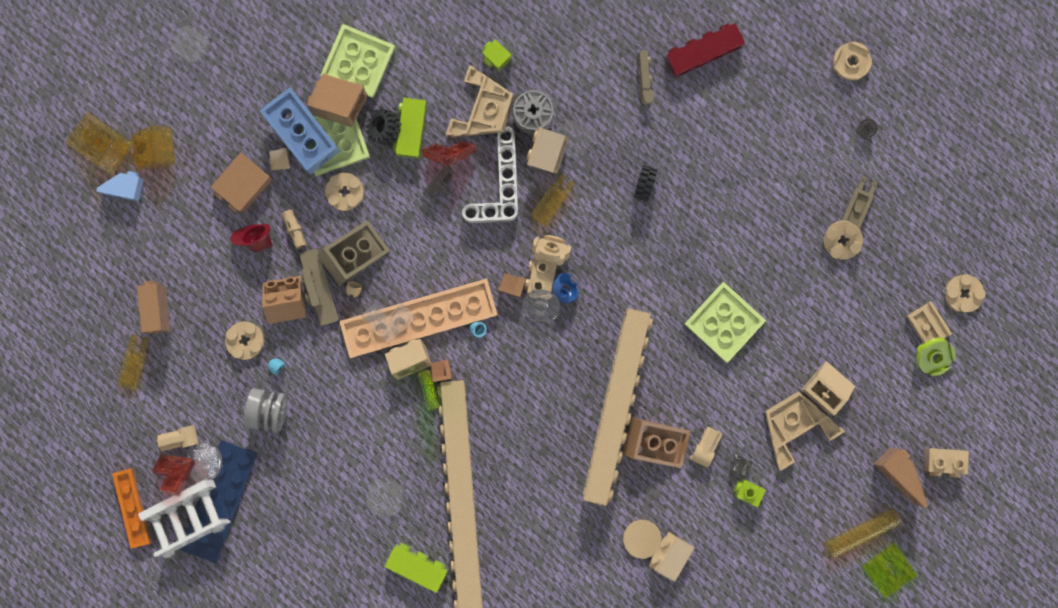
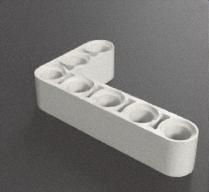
[462,127,518,223]

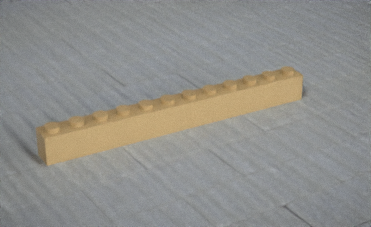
[437,380,483,608]

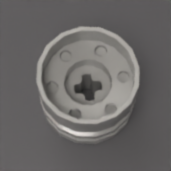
[513,90,553,136]
[244,388,287,434]

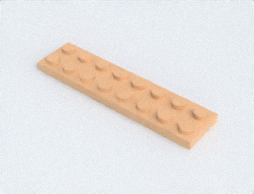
[339,279,498,358]

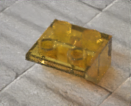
[131,126,175,171]

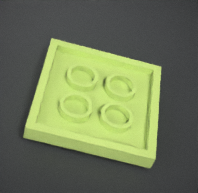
[320,24,395,99]
[299,116,370,176]
[684,282,766,363]

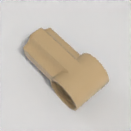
[157,425,199,452]
[690,426,722,468]

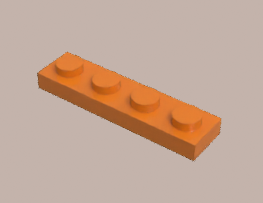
[112,468,152,549]

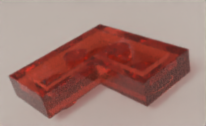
[422,141,477,166]
[152,454,195,496]

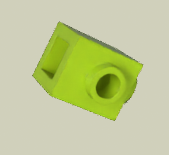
[482,39,512,72]
[733,479,766,507]

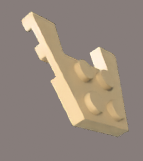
[446,65,516,137]
[765,392,845,471]

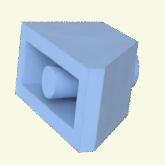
[97,171,144,202]

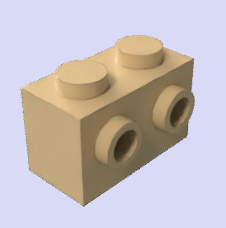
[524,258,557,300]
[385,339,432,380]
[924,448,969,478]
[649,532,694,581]

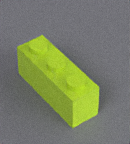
[393,98,427,160]
[384,543,448,593]

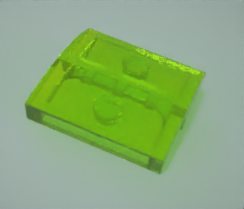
[418,370,440,411]
[862,542,918,598]

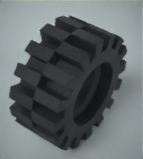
[366,108,401,145]
[633,165,658,202]

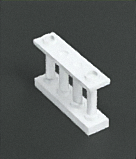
[139,480,230,558]

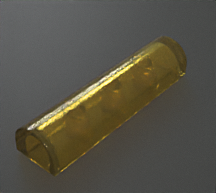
[824,507,902,560]

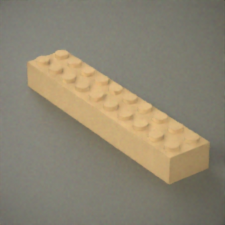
[582,308,653,506]

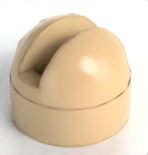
[346,281,362,298]

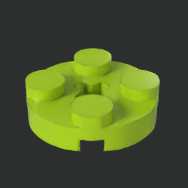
[916,337,956,376]

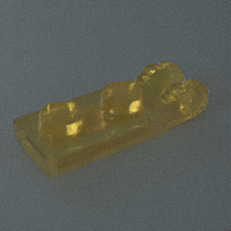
[530,174,575,227]
[117,334,149,390]

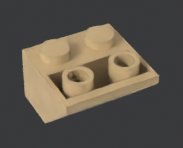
[527,127,569,173]
[801,361,855,416]

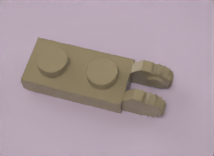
[637,50,655,106]
[841,175,878,229]

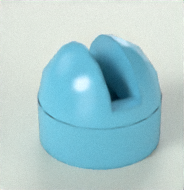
[470,321,487,338]
[268,359,285,375]

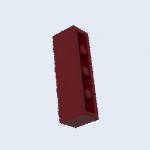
[665,23,745,78]

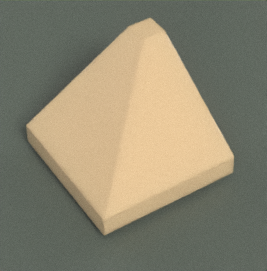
[269,148,290,170]

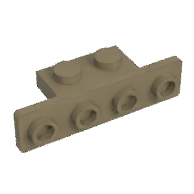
[299,248,339,326]

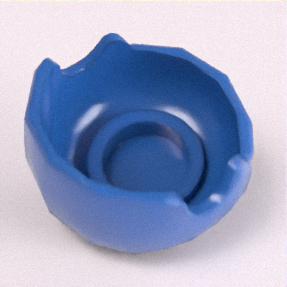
[551,272,579,304]

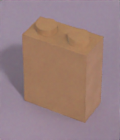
[307,74,368,127]
[211,153,273,213]
[137,281,171,334]

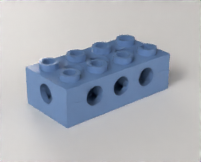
[260,87,340,175]

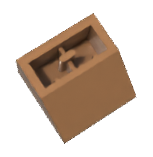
[262,276,306,324]

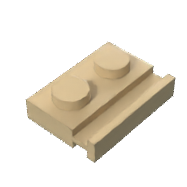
[906,301,952,344]

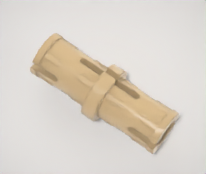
[281,210,307,249]

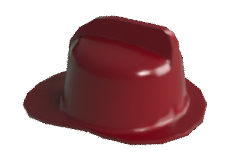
[230,224,273,252]

